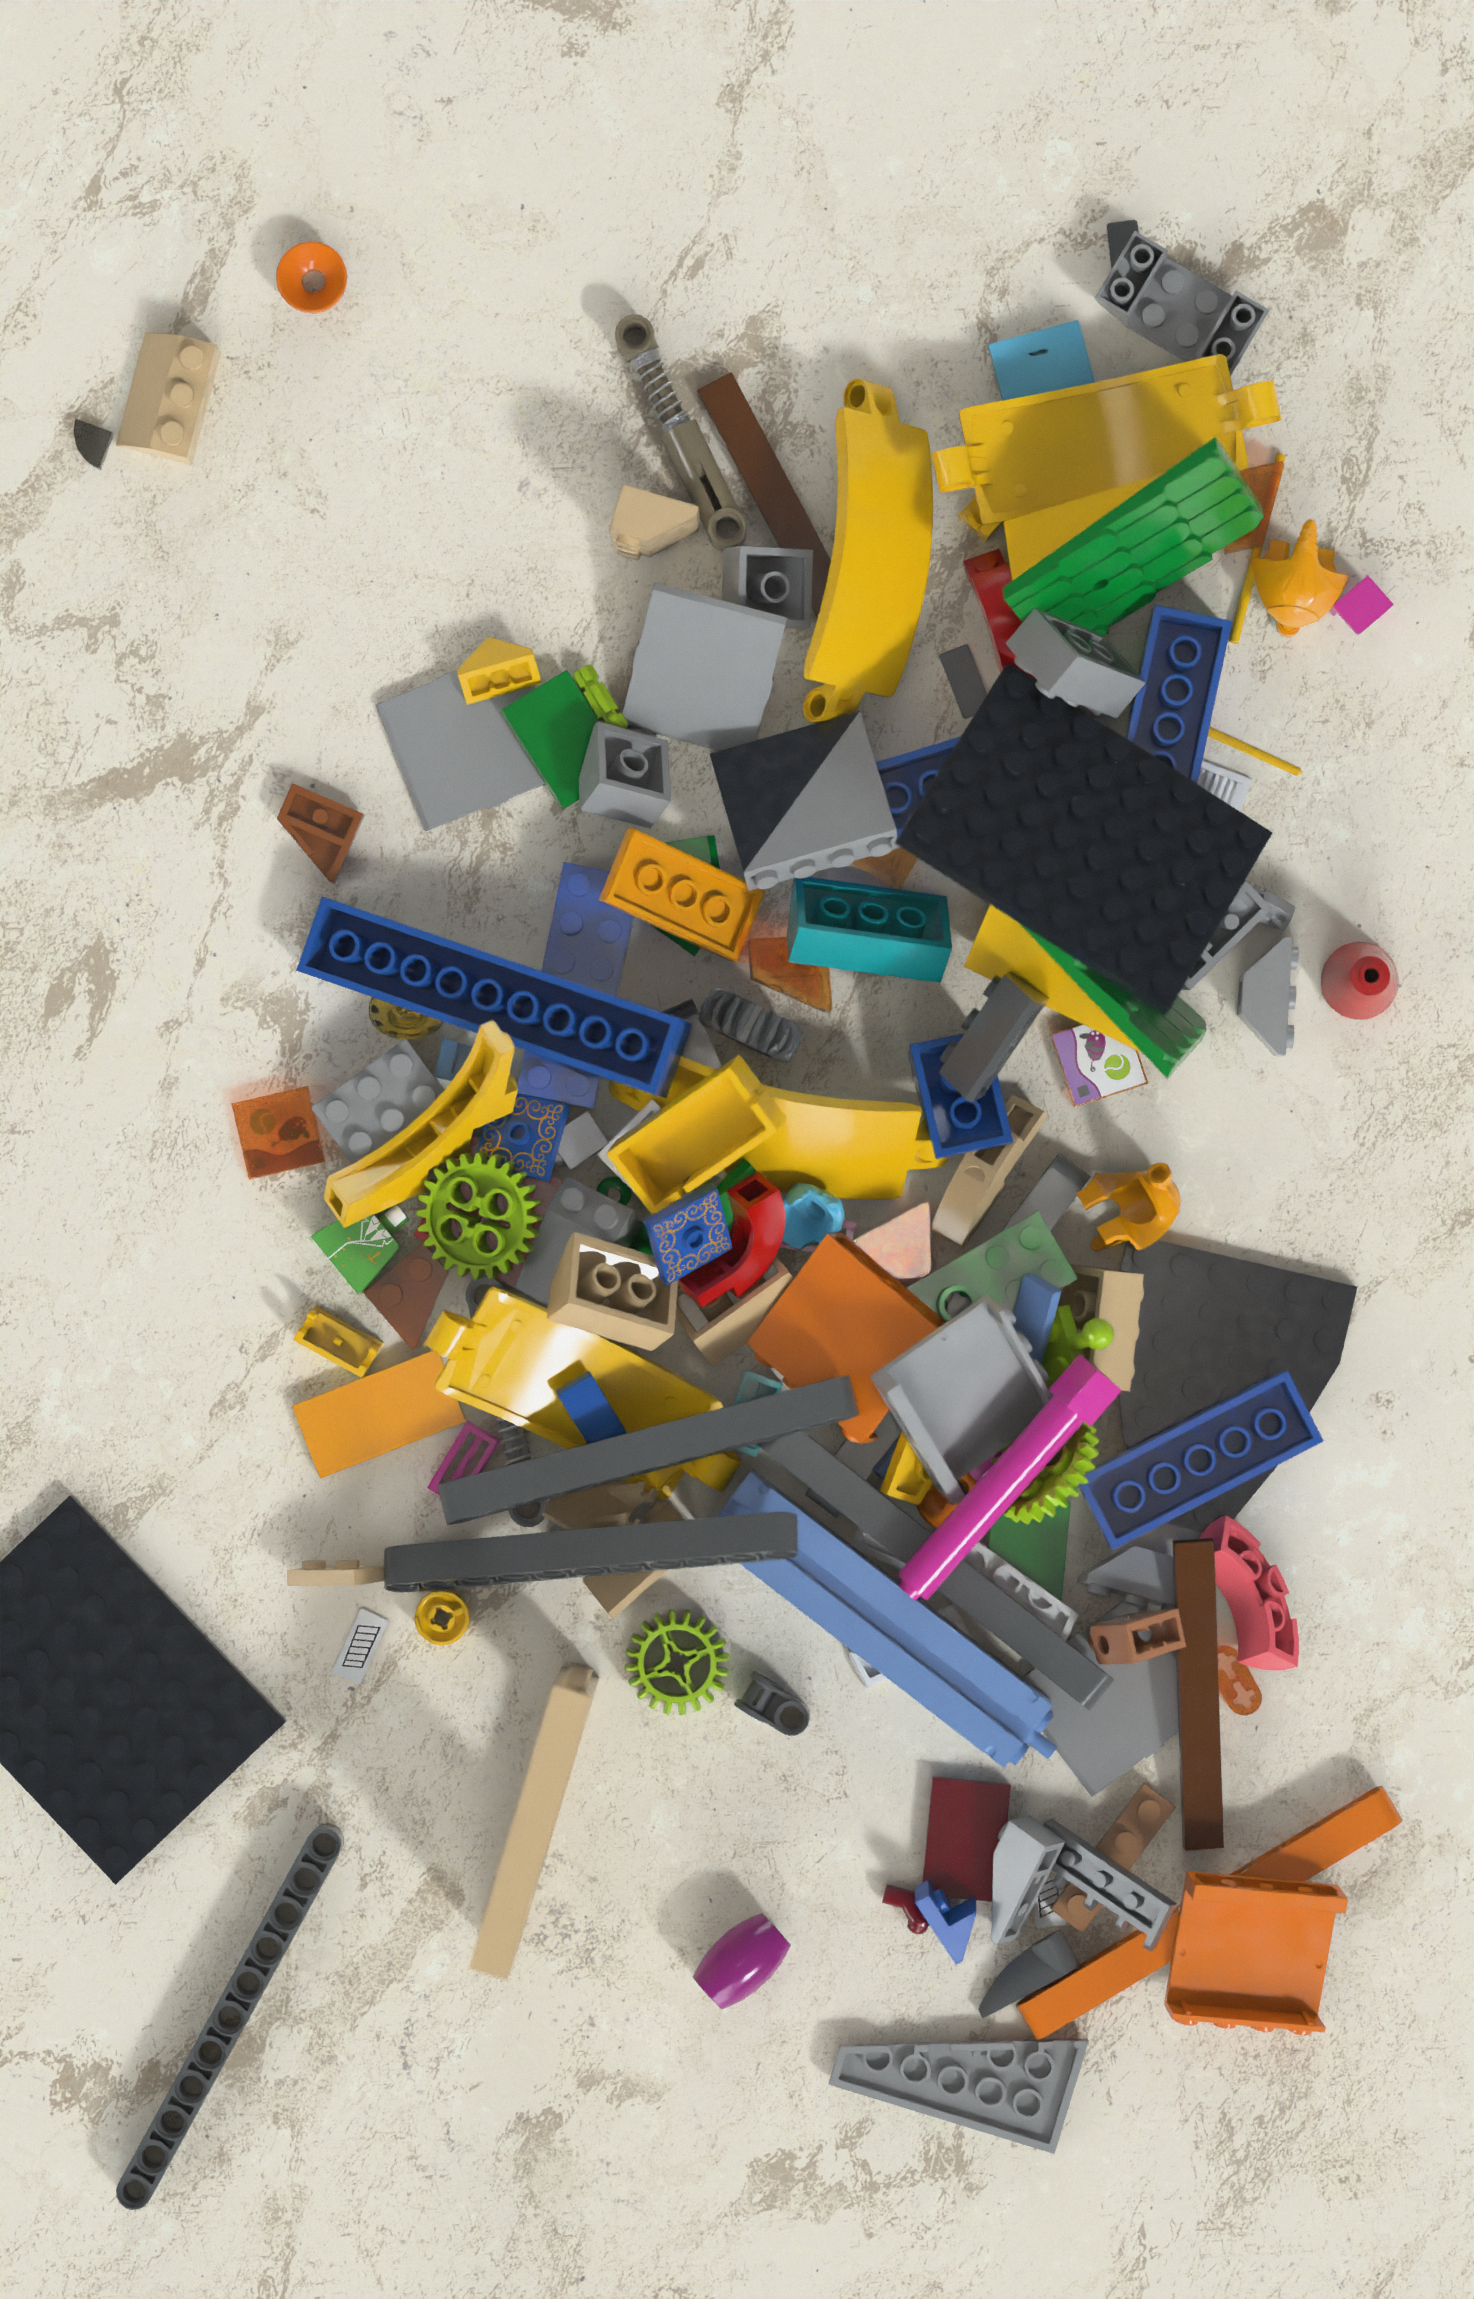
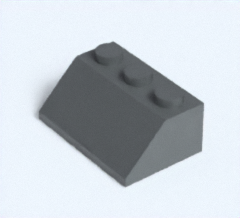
[939,972,1049,1103]

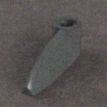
[978,1930,1080,2018]

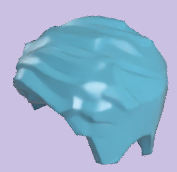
[782,1183,845,1249]

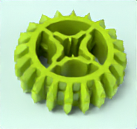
[624,1609,730,1715]

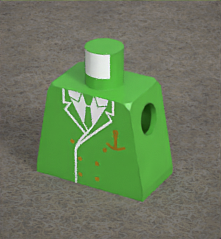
[311,1204,410,1294]

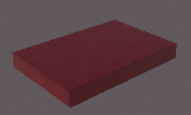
[922,1776,1011,1902]

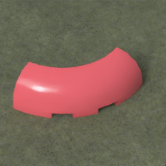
[1199,1515,1299,1670]

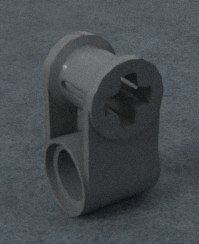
[734,1671,810,1736]

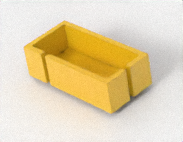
[606,1055,787,1215]

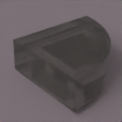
[74,419,114,470]

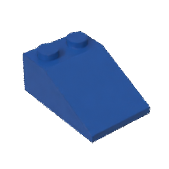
[908,1033,1013,1159]

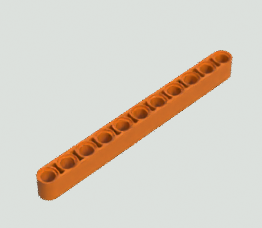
[1016,1786,1403,2040]

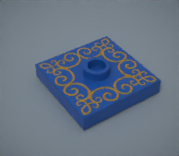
[476,1094,570,1182]
[644,1183,733,1285]

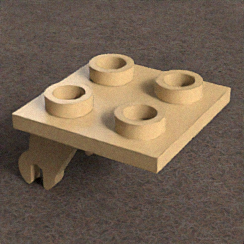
[542,1480,658,1530]

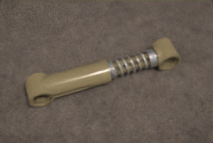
[615,314,747,551]

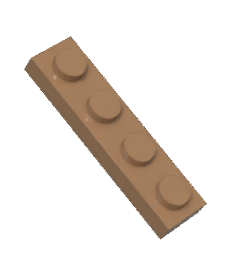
[1050,1782,1176,1933]

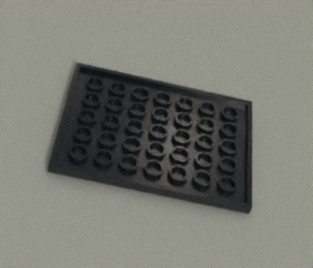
[894,662,1273,1016]
[0,1495,287,1885]

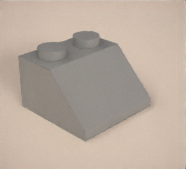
[722,546,813,629]
[579,721,671,829]

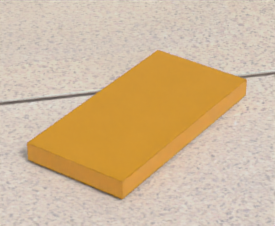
[599,828,765,962]
[292,1350,466,1479]

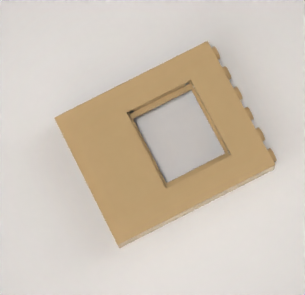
[469,1662,599,1980]

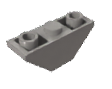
[1237,937,1299,1057]
[1077,1546,1175,1610]

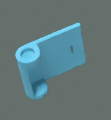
[988,320,1095,401]

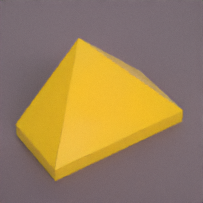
[457,637,542,705]

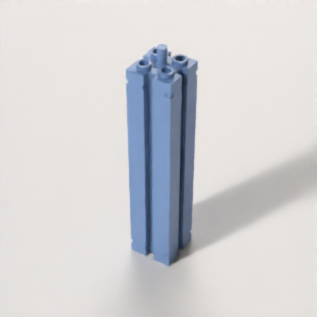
[716,1469,1057,1768]

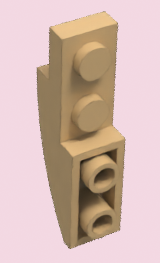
[930,1094,1047,1249]

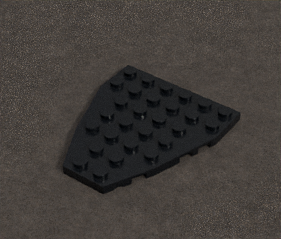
[1118,1240,1357,1532]

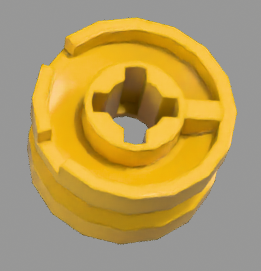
[414,1589,471,1646]

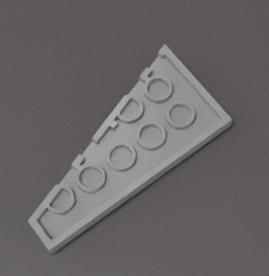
[829,2038,1089,2154]

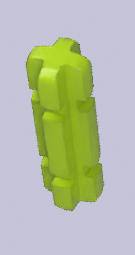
[573,665,628,729]

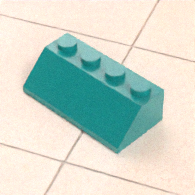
[786,877,952,983]

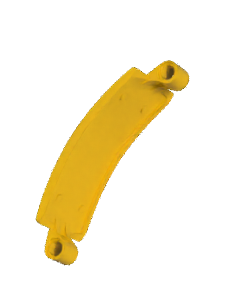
[931,354,1282,525]
[803,378,933,723]
[609,1056,949,1200]
[423,1287,742,1501]

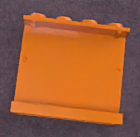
[746,1232,946,1444]
[1164,1871,1348,2035]

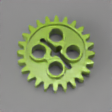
[416,1151,543,1280]
[991,1421,1099,1525]

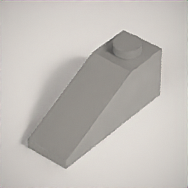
[1182,880,1272,990]
[991,1815,1066,1945]

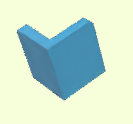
[434,1038,473,1081]

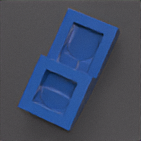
[556,1371,627,1444]

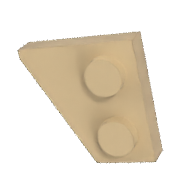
[287,1560,384,1586]

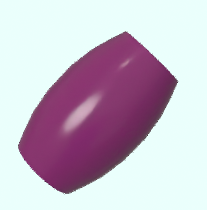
[692,1913,791,2010]

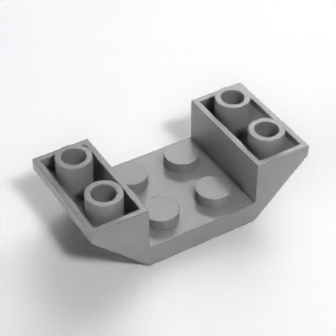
[1095,231,1269,376]

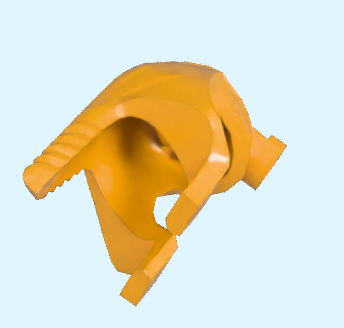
[1250,519,1349,637]
[1076,1163,1181,1252]

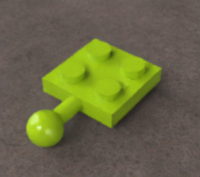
[1042,1305,1114,1389]

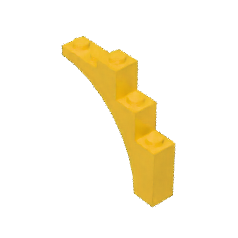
[324,1020,518,1228]

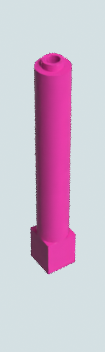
[898,1354,1122,1601]

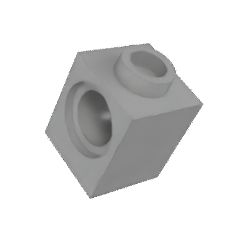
[555,1111,609,1171]

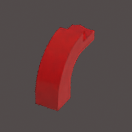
[963,549,1037,681]
[678,1171,785,1308]

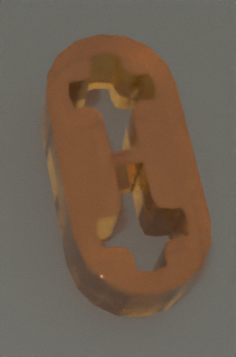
[1217,1645,1262,1716]

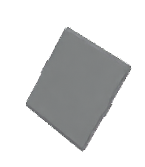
[622,582,787,751]
[376,670,546,831]
[1023,1600,1179,1797]

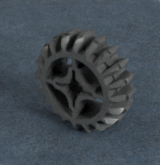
[699,988,803,1063]

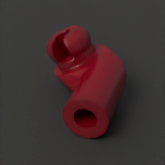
[882,1884,930,1934]

